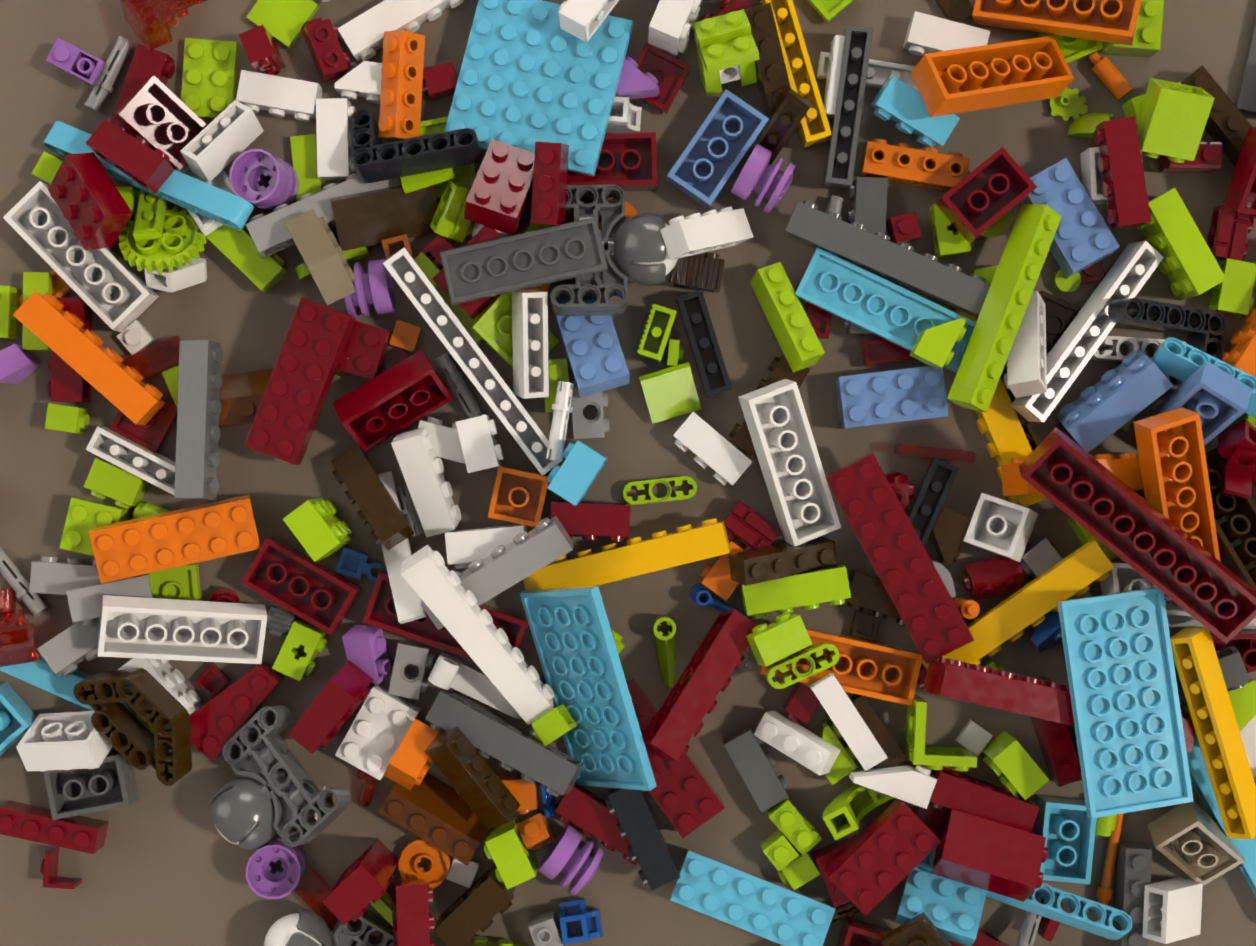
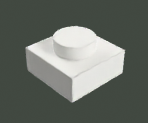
[116,320,155,357]

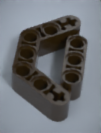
[73,668,192,786]

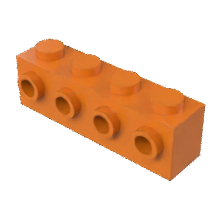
[378,30,425,141]
[859,139,970,191]

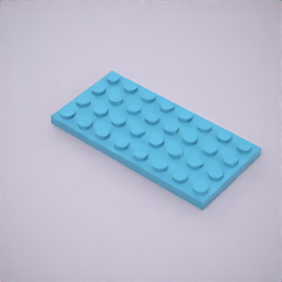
[520,586,657,791]
[1057,587,1194,818]

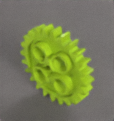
[119,206,207,275]

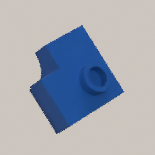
[1030,609,1063,654]
[559,898,603,945]

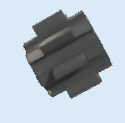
[266,605,296,637]

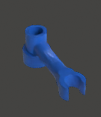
[689,583,747,616]

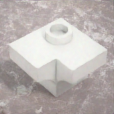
[606,97,642,134]

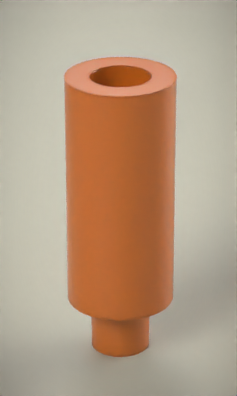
[1088,52,1133,100]
[953,598,980,619]

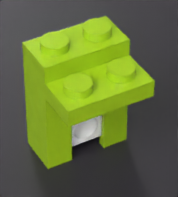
[693,9,760,96]

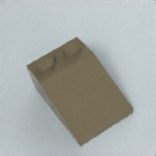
[1148,802,1245,886]

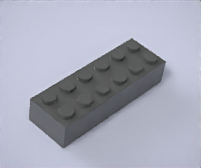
[425,691,585,797]

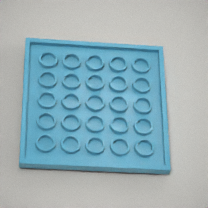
[445,0,634,176]

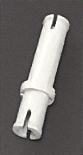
[546,381,574,461]

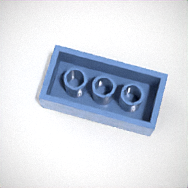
[666,89,769,210]
[1021,158,1120,279]
[549,293,630,398]
[1056,350,1173,453]
[1145,361,1253,446]
[835,366,948,429]

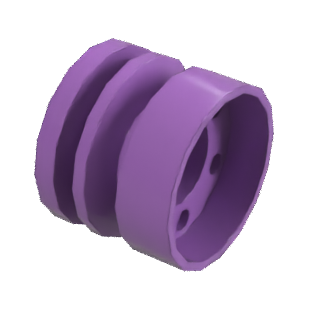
[730,144,796,214]
[229,149,299,212]
[343,258,397,318]
[537,825,604,896]
[246,836,306,899]

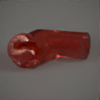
[357,769,375,806]

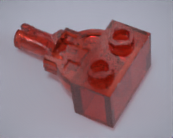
[120,0,208,51]
[0,588,40,667]

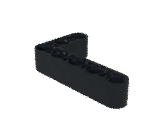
[350,109,483,183]
[1108,298,1226,361]

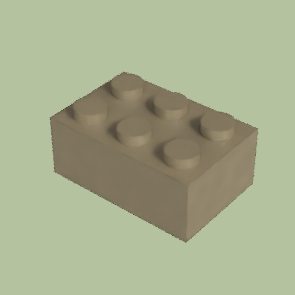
[284,209,356,305]

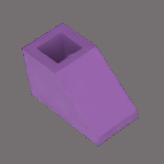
[46,38,106,86]
[615,56,660,100]
[0,344,41,385]
[342,624,391,685]

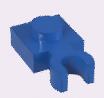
[335,546,384,582]

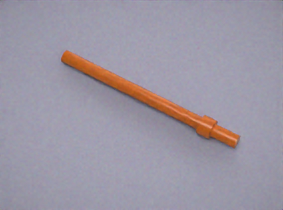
[1096,813,1124,906]

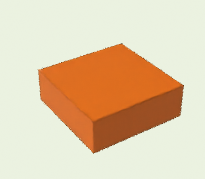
[389,320,423,352]

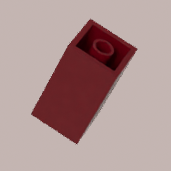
[931,809,1048,902]

